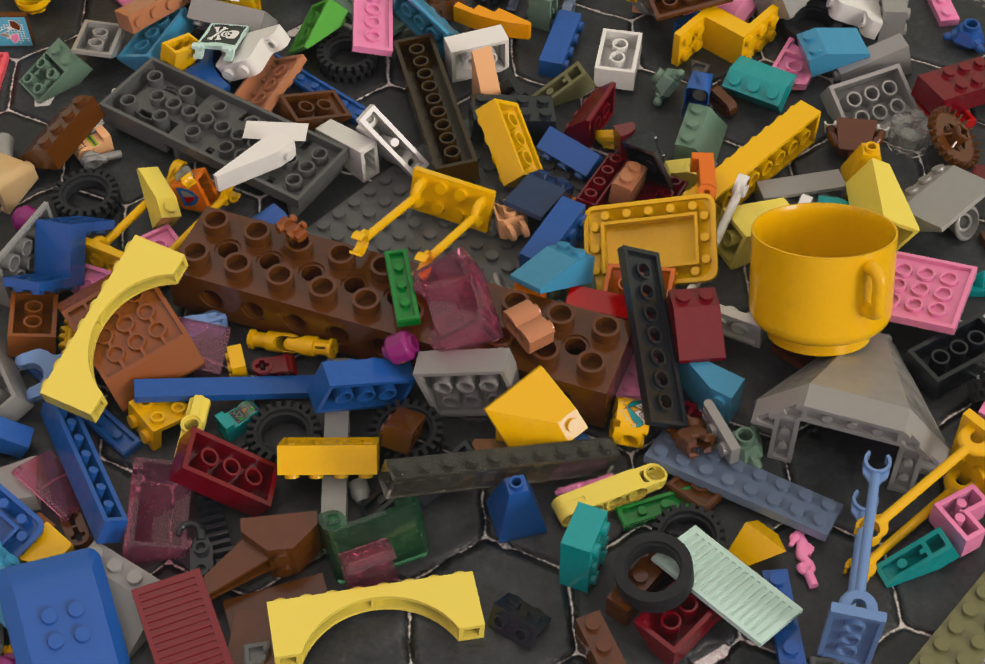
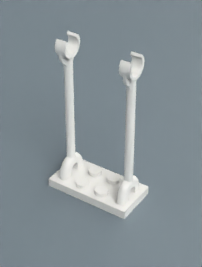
[686,173,813,348]

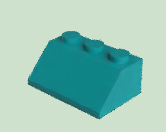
[722,55,797,113]

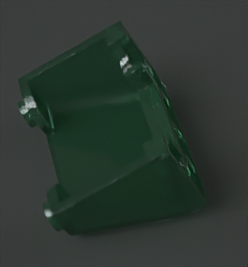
[317,482,430,584]

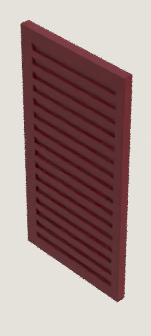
[131,568,234,664]

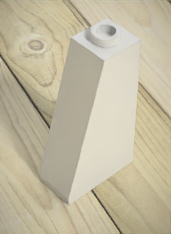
[315,119,380,183]

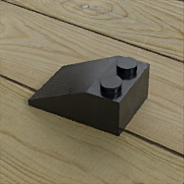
[621,128,674,189]

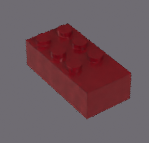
[911,56,985,113]
[169,426,278,517]

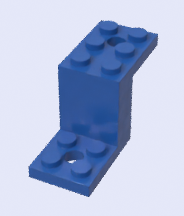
[3,215,115,295]

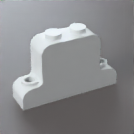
[826,0,883,40]
[216,24,291,82]
[356,104,430,177]

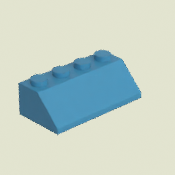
[393,0,460,61]
[117,7,196,71]

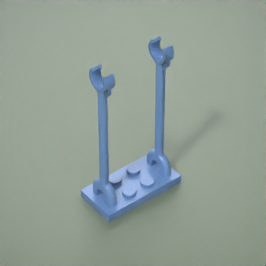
[816,451,892,664]

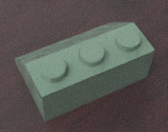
[673,102,728,162]

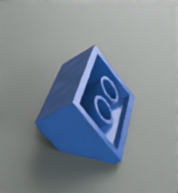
[536,126,604,182]

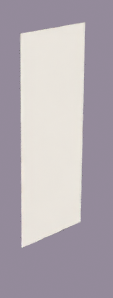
[242,121,309,141]

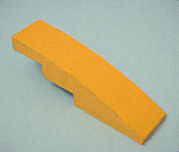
[453,2,531,40]

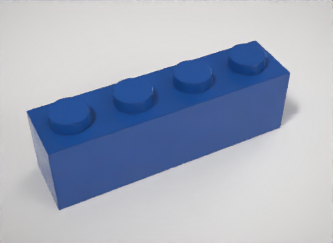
[538,9,584,78]

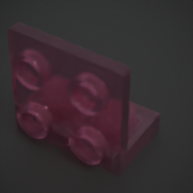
[338,538,399,590]

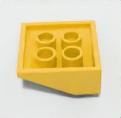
[483,365,588,467]

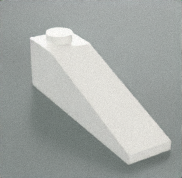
[213,128,297,192]

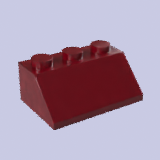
[564,82,616,149]
[633,580,722,664]

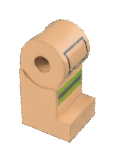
[73,125,114,161]

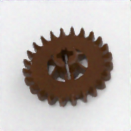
[927,105,981,170]

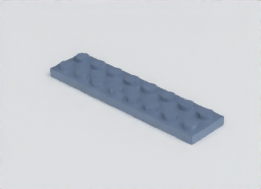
[643,428,844,542]

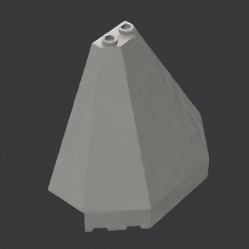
[750,333,950,494]

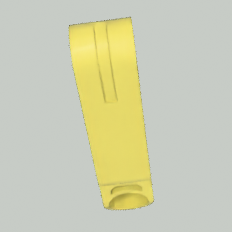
[551,463,668,527]

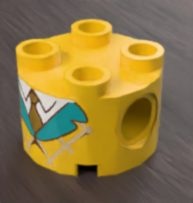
[608,396,649,449]

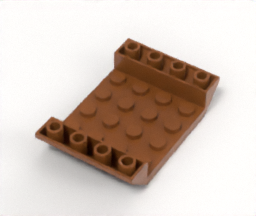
[56,273,206,413]

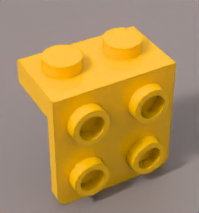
[127,399,188,451]

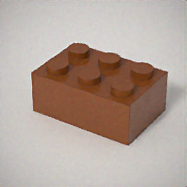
[7,291,59,357]

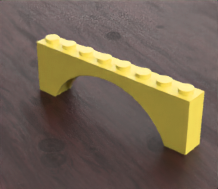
[40,235,189,423]
[267,571,485,664]

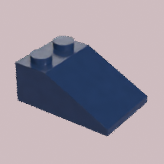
[503,169,575,221]

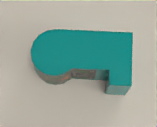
[214,399,259,443]

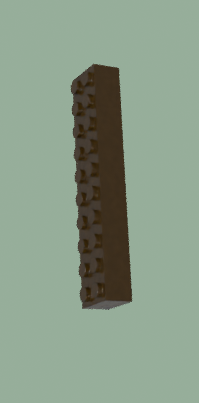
[393,33,480,182]

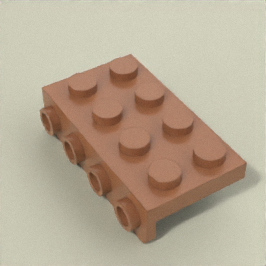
[234,54,307,120]

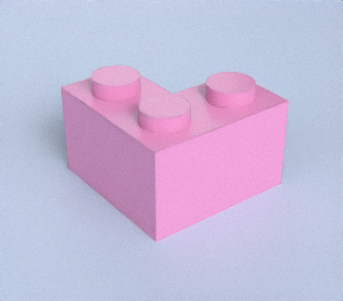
[928,483,985,558]

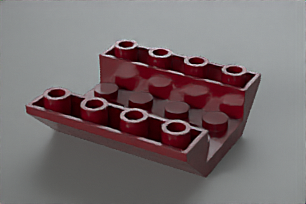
[575,152,688,210]

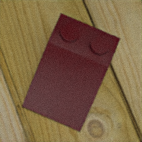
[667,287,726,364]

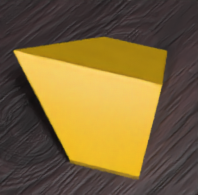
[728,520,787,566]

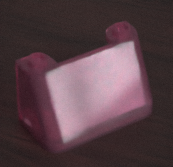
[413,246,504,352]
[122,457,192,565]

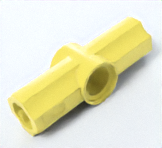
[174,395,211,458]

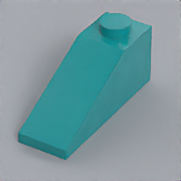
[876,527,960,588]

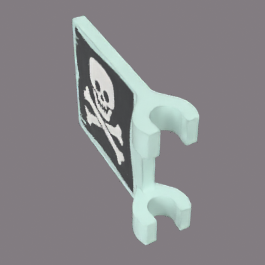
[191,23,249,62]

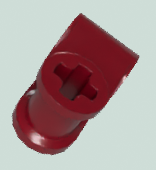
[252,354,298,376]

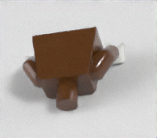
[824,117,890,160]

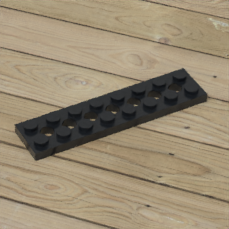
[617,245,688,430]

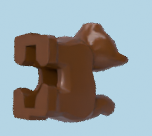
[666,414,715,459]

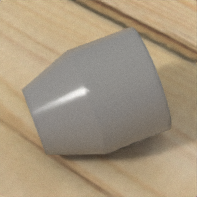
[348,478,370,505]

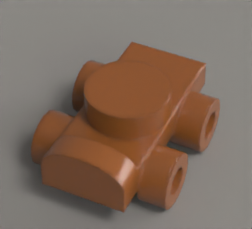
[275,214,308,243]

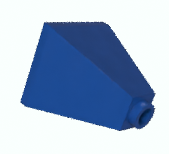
[486,474,547,544]

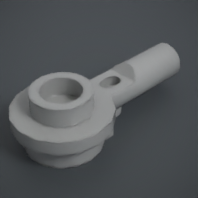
[80,150,122,170]

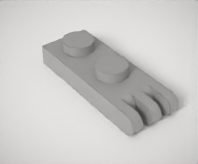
[702,399,741,465]

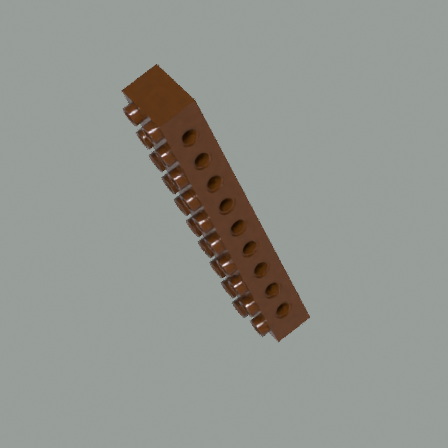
[170,206,633,429]

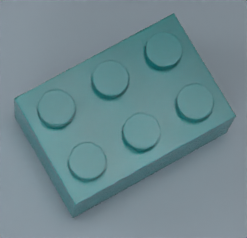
[559,502,611,593]

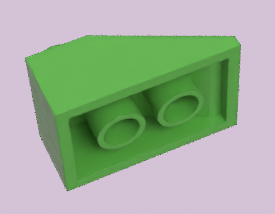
[287,0,348,56]

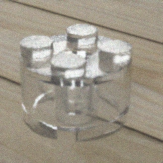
[887,109,931,158]

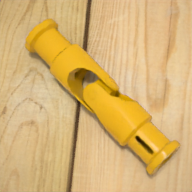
[246,329,338,359]

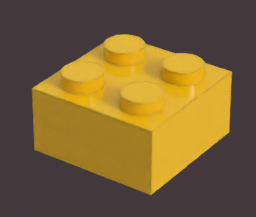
[225,344,248,377]

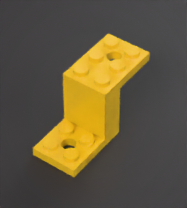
[671,4,779,67]

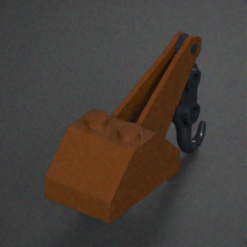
[176,510,322,600]

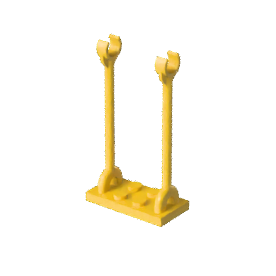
[85,159,241,272]
[349,166,496,279]
[843,408,985,583]

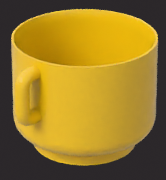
[749,202,898,356]

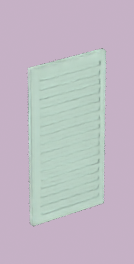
[651,525,803,647]

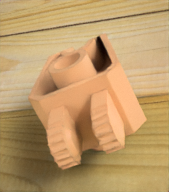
[493,199,530,241]

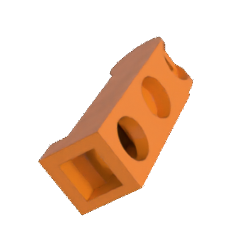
[690,152,717,200]

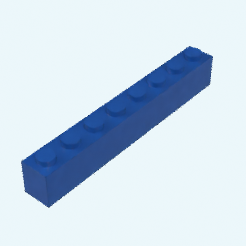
[40,400,128,544]

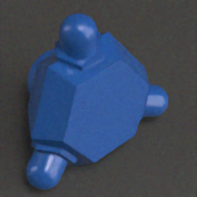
[942,18,985,54]

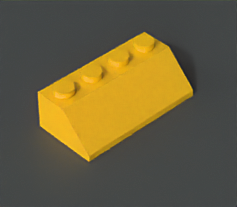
[475,98,543,188]
[277,437,380,479]

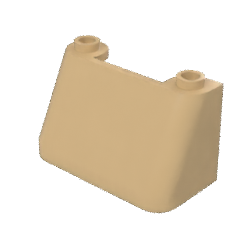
[0,152,39,214]

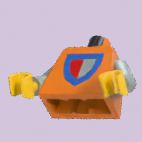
[169,165,219,214]

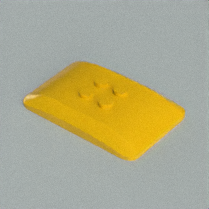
[584,193,719,290]

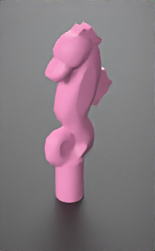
[554,473,613,496]
[788,530,819,589]

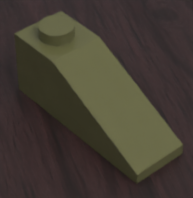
[531,61,596,107]

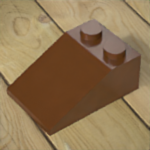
[275,90,351,132]

